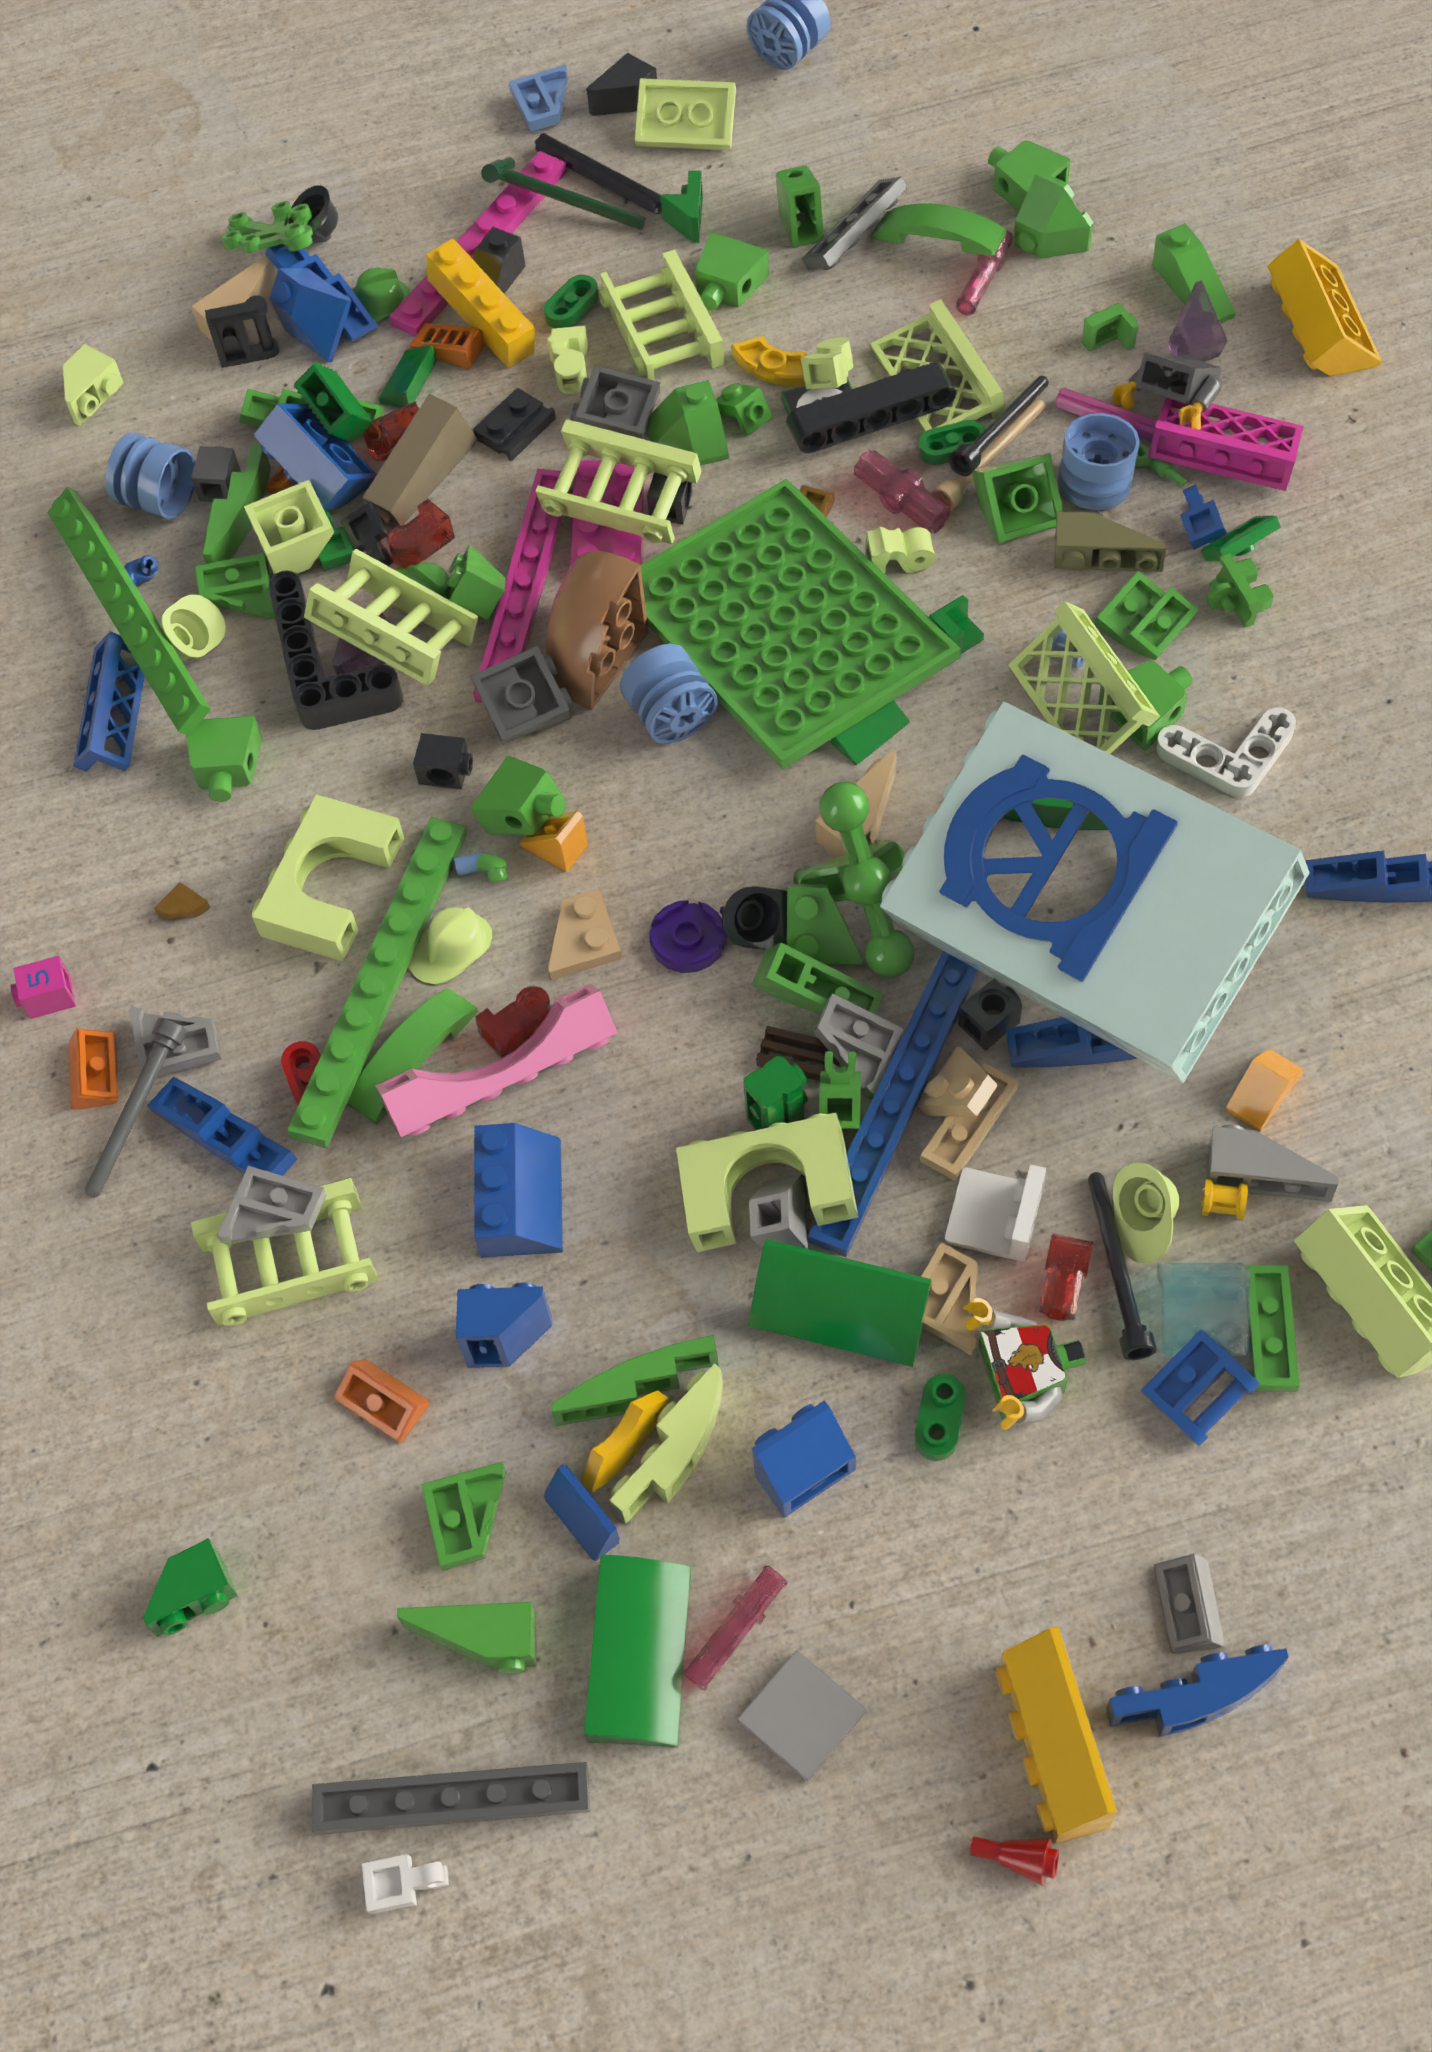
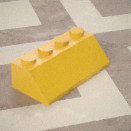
[1267,239,1382,376]
[995,1626,1117,1844]

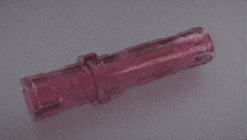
[956,229,1013,316]
[682,1565,788,1691]

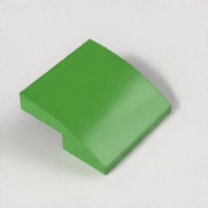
[1093,570,1199,660]

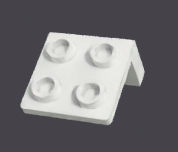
[945,1164,1046,1262]

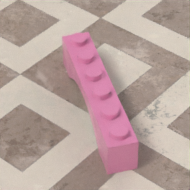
[375,983,618,1137]

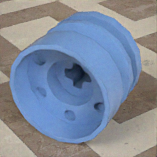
[747,0,831,70]
[1057,413,1140,511]
[105,432,195,520]
[620,643,718,744]

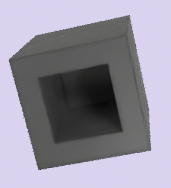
[191,446,241,502]

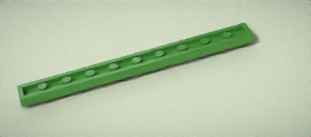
[47,486,211,736]
[287,817,467,1148]

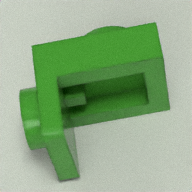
[1082,303,1138,352]
[716,383,772,435]

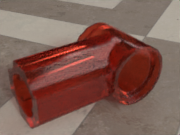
[1039,1233,1094,1321]

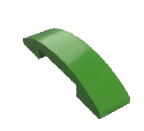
[872,203,1006,256]
[347,988,478,1125]

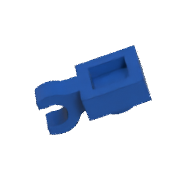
[1180,484,1228,549]

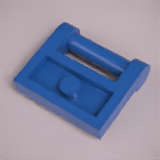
[1141,1329,1260,1447]

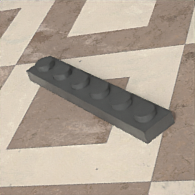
[312,1762,590,1835]

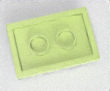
[635,78,736,150]

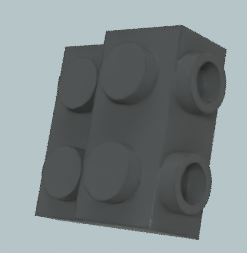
[570,365,661,439]
[471,646,573,745]

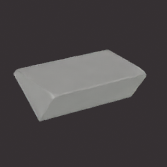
[1154,1553,1225,1654]

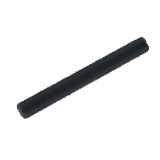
[535,133,662,214]

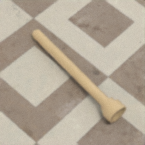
[931,399,1045,512]

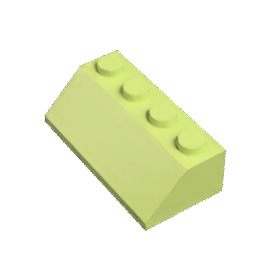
[1294,1205,1432,1378]

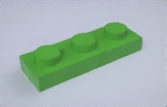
[1243,1265,1300,1392]

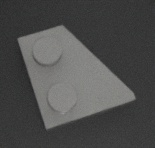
[814,994,904,1099]
[129,1007,222,1076]

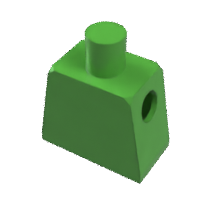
[988,141,1070,211]
[776,165,824,248]
[695,232,769,311]
[1098,661,1193,751]
[186,716,262,802]
[470,756,566,835]

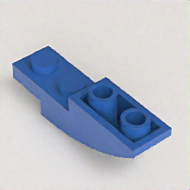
[1106,1644,1289,1737]

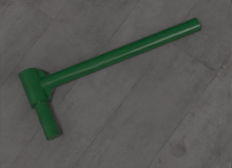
[481,157,646,230]

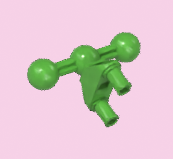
[793,781,914,978]

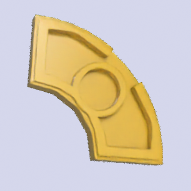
[731,336,808,386]
[581,1390,669,1493]

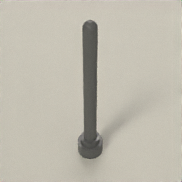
[85,1018,187,1198]

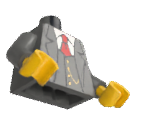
[1112,352,1222,430]

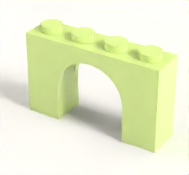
[252,794,405,962]
[676,1113,858,1252]

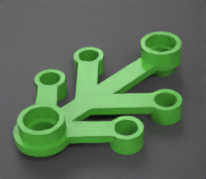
[221,201,313,253]

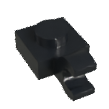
[340,502,394,567]

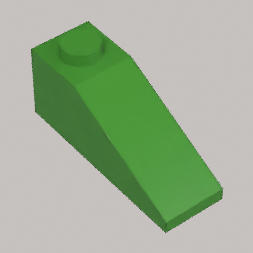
[1152,223,1236,330]
[751,942,884,1014]
[397,1602,536,1674]

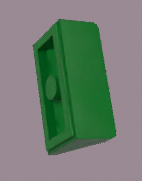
[379,345,437,410]
[831,700,910,766]

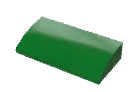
[748,1239,932,1367]
[584,1554,691,1748]

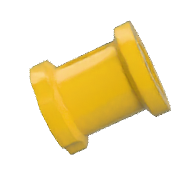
[1201,1179,1248,1221]

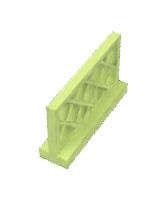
[870,299,1005,432]
[1008,601,1160,754]

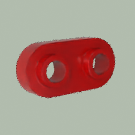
[281,1041,321,1107]

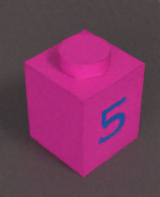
[10,956,76,1019]

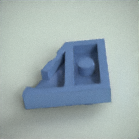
[509,65,568,132]

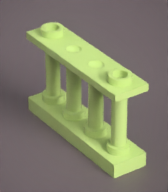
[598,249,725,381]
[535,419,702,544]
[304,549,478,686]
[191,1178,379,1326]

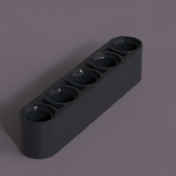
[786,362,957,453]

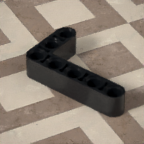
[269,570,403,730]

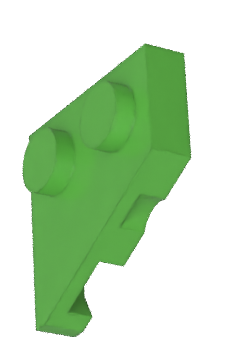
[195,553,276,620]
[787,884,863,965]
[421,1462,506,1571]

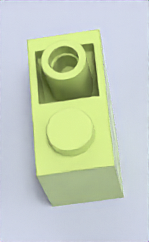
[63,344,124,426]

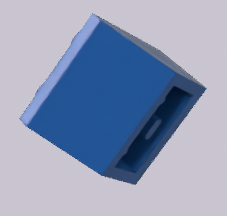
[456,1282,552,1368]
[752,1400,856,1518]

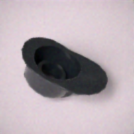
[288,185,339,242]
[720,886,787,950]

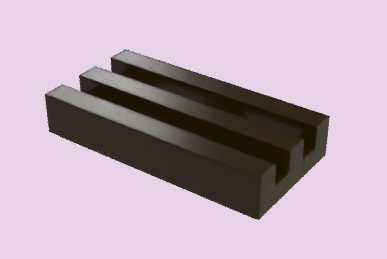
[756,1026,839,1081]

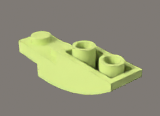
[609,1363,723,1524]

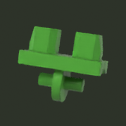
[1206,553,1273,628]

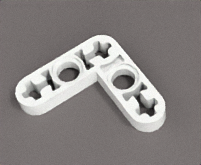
[1156,708,1296,798]

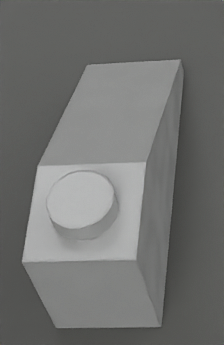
[1206,1125,1339,1202]

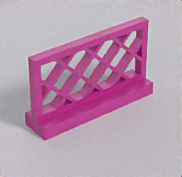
[1148,397,1304,491]

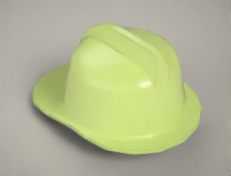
[159,594,226,662]
[409,907,493,985]
[1113,1162,1179,1264]

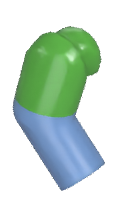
[454,852,508,883]

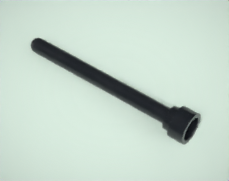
[949,376,1049,476]
[1088,1172,1157,1360]

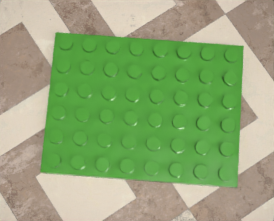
[640,478,961,770]

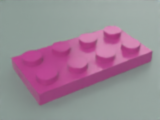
[570,460,644,568]

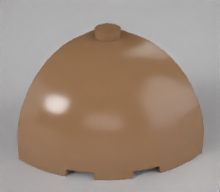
[545,551,649,710]

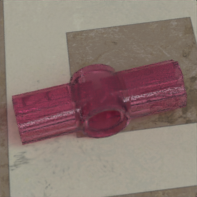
[854,449,950,533]

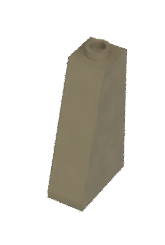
[362,394,478,527]

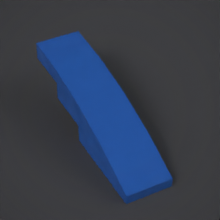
[265,244,379,342]
[1305,850,1432,903]
[1006,1017,1138,1068]
[147,1076,297,1176]

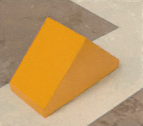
[519,811,588,873]
[1225,1049,1304,1132]

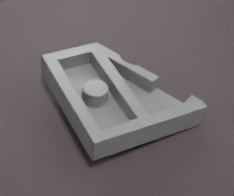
[217,1166,327,1244]

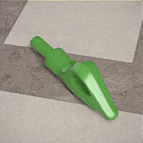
[1135,442,1187,487]

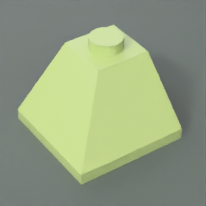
[244,480,334,574]

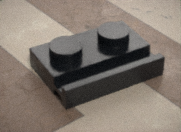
[473,387,556,461]

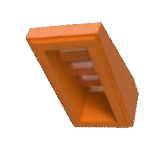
[410,323,485,370]

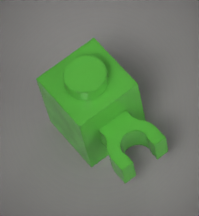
[819,1051,861,1129]

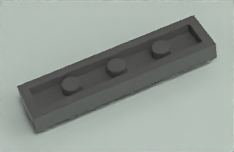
[802,177,907,270]

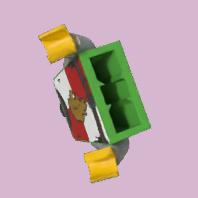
[963,1298,1086,1430]

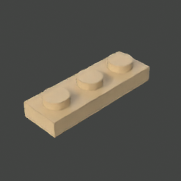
[920,1062,1019,1181]

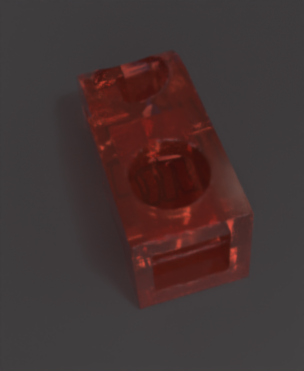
[362,401,419,461]
[387,499,455,568]
[475,986,551,1059]

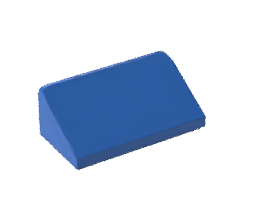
[544,1464,620,1561]

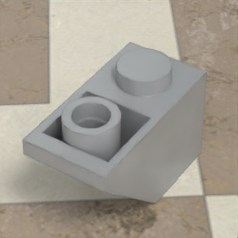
[749,1173,808,1250]

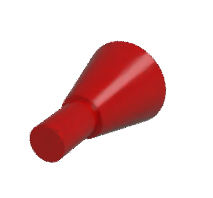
[970,1836,1059,1886]

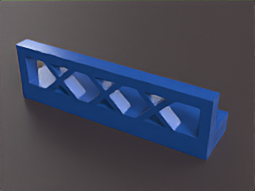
[73,631,145,772]

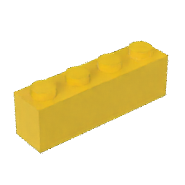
[426,238,535,369]

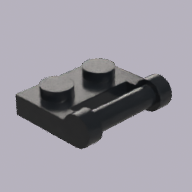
[205,295,279,368]

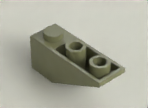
[1054,512,1167,572]

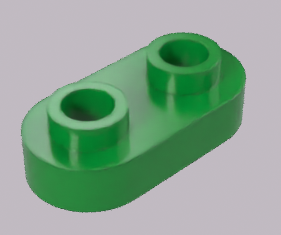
[544,275,599,328]
[918,420,986,465]
[915,1374,966,1461]

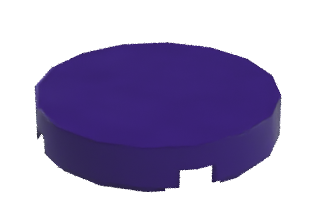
[649,900,726,973]

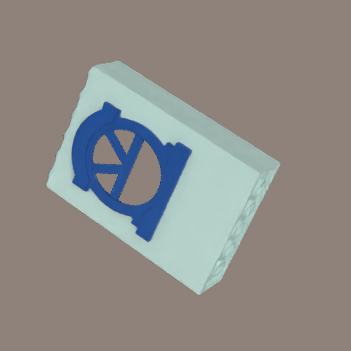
[880,701,1309,1083]

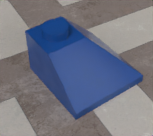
[269,268,352,362]

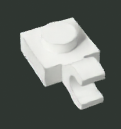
[362,1854,449,1914]

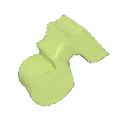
[547,326,588,395]
[801,337,853,389]
[865,527,936,573]

